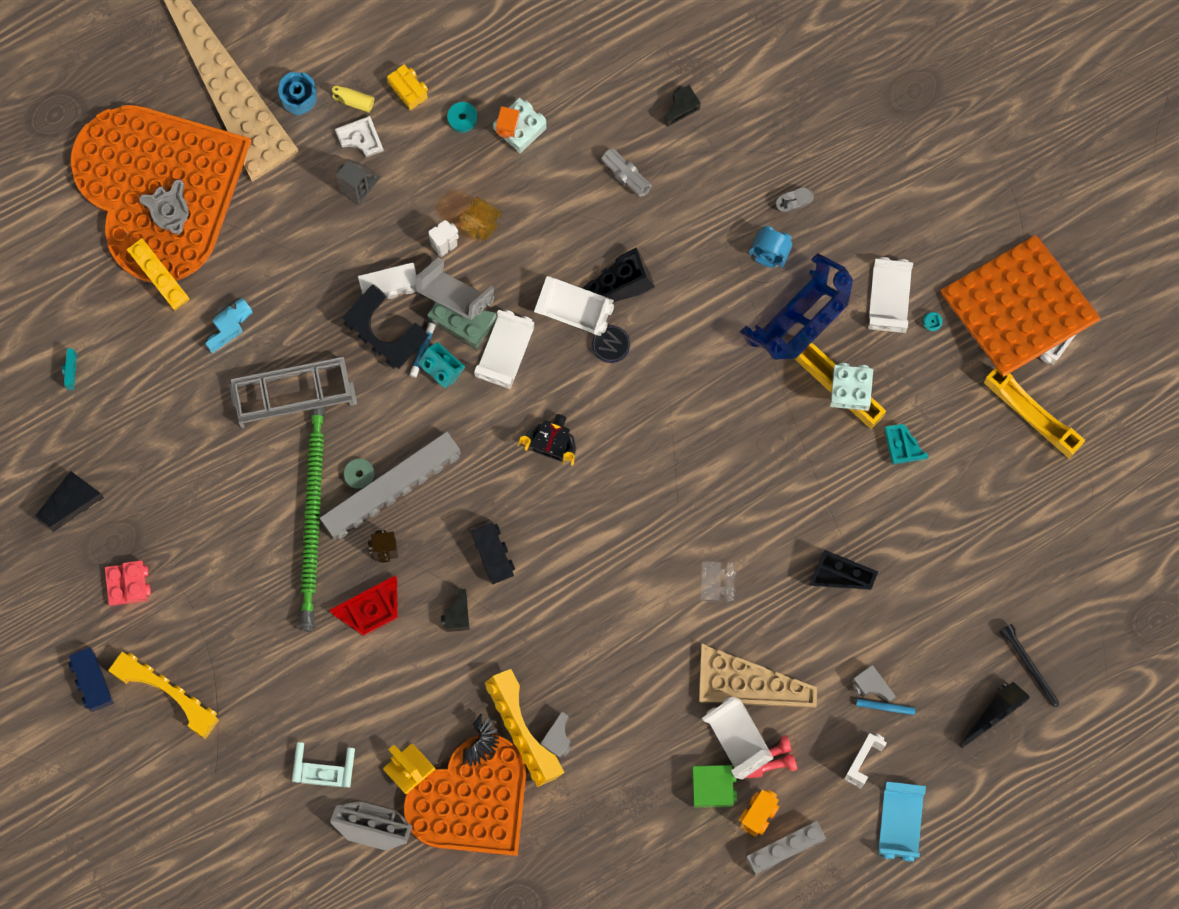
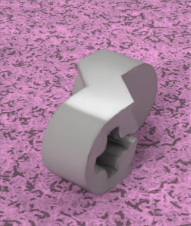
[776,187,814,213]

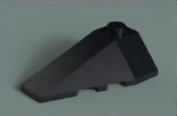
[582,248,655,302]
[960,682,1030,748]

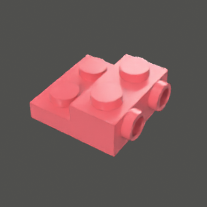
[105,560,151,606]

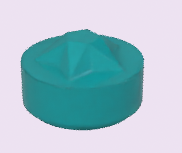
[922,311,943,331]

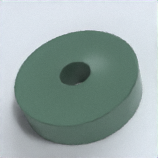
[344,459,375,490]

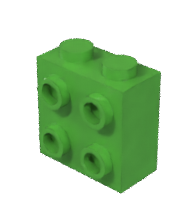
[692,765,737,808]

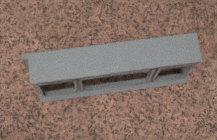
[229,357,357,428]

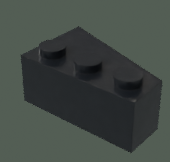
[35,471,104,532]
[468,519,515,585]
[810,549,879,590]

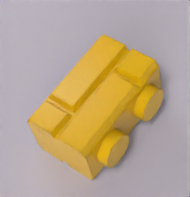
[387,65,428,110]

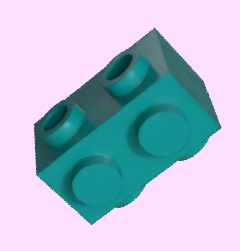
[418,342,465,389]

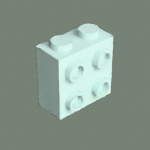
[493,98,547,154]
[830,363,873,411]

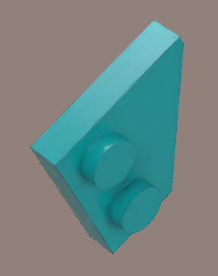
[884,424,929,465]

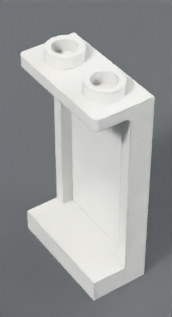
[534,276,614,336]

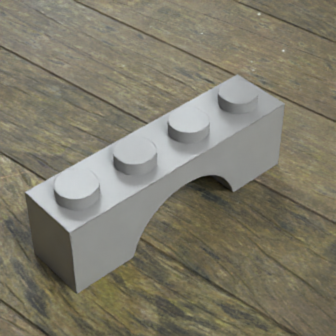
[745,821,826,876]

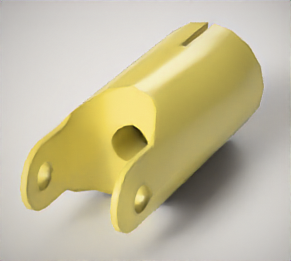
[332,85,375,113]

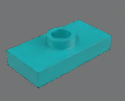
[62,348,77,390]

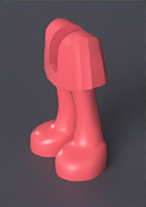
[745,735,798,778]

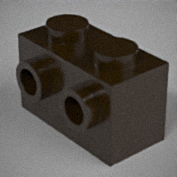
[368,530,398,563]

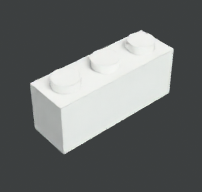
[358,263,417,299]

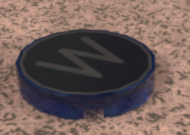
[592,325,630,364]

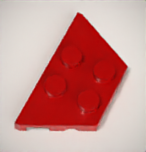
[329,575,398,637]

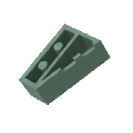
[427,302,497,350]

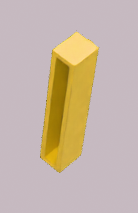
[788,334,886,430]

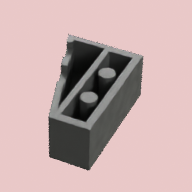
[337,160,381,205]

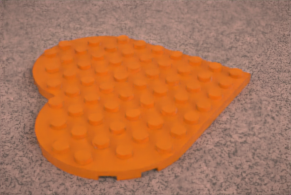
[71,105,252,283]

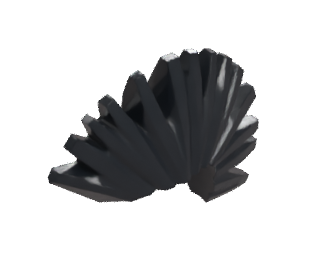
[462,713,499,766]

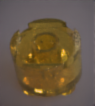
[459,197,502,242]

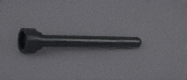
[999,624,1059,707]

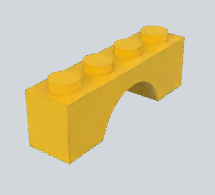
[127,238,190,311]

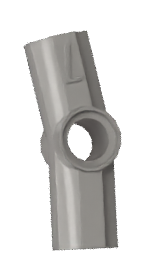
[601,148,652,197]

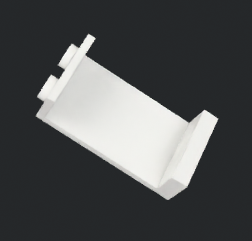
[868,257,913,333]
[474,310,534,389]
[702,697,774,779]

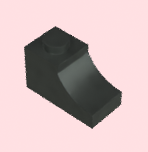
[664,85,701,127]
[441,589,470,632]

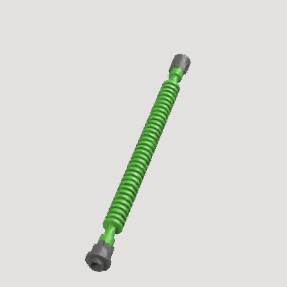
[297,407,326,632]

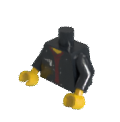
[517,414,576,466]

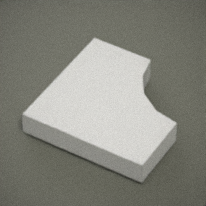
[335,116,384,157]

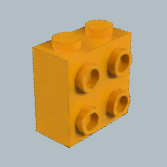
[739,789,780,837]

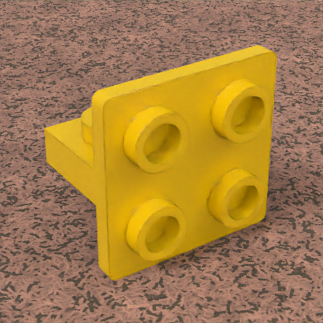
[383,744,435,794]

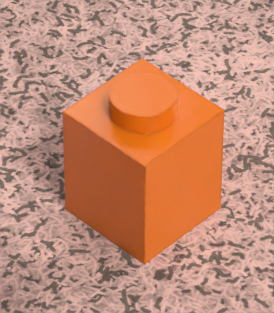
[496,106,520,138]

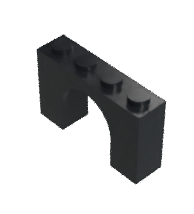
[342,284,430,369]

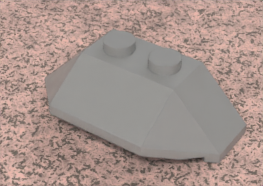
[330,801,412,850]

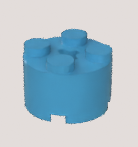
[278,72,318,116]
[749,226,793,268]

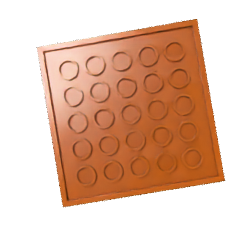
[940,235,1100,377]

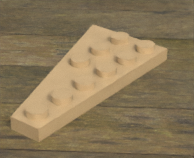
[699,644,817,708]

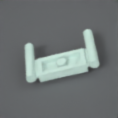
[292,742,355,788]

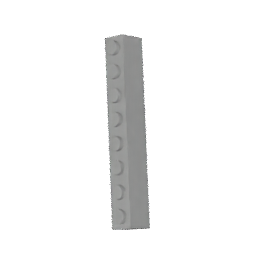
[320,432,461,540]

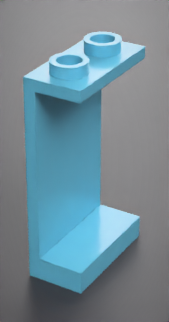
[878,782,926,862]

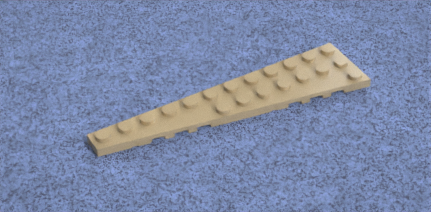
[164,0,298,182]

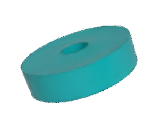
[447,102,477,133]

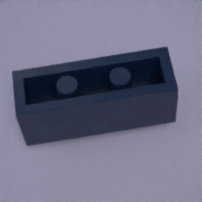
[68,647,114,712]

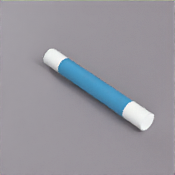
[409,323,436,378]

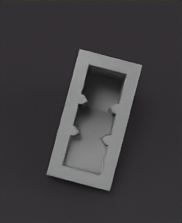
[852,665,896,703]
[540,712,572,759]

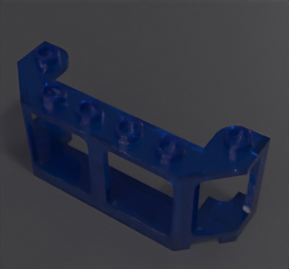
[740,253,853,360]

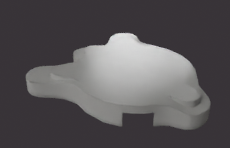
[139,180,189,235]

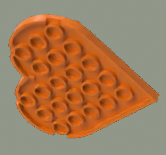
[404,734,526,856]

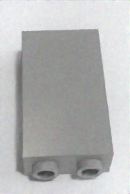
[415,257,494,320]

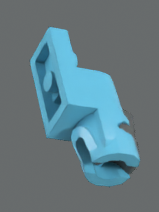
[206,298,253,353]

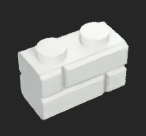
[429,220,459,257]

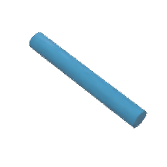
[856,699,915,715]

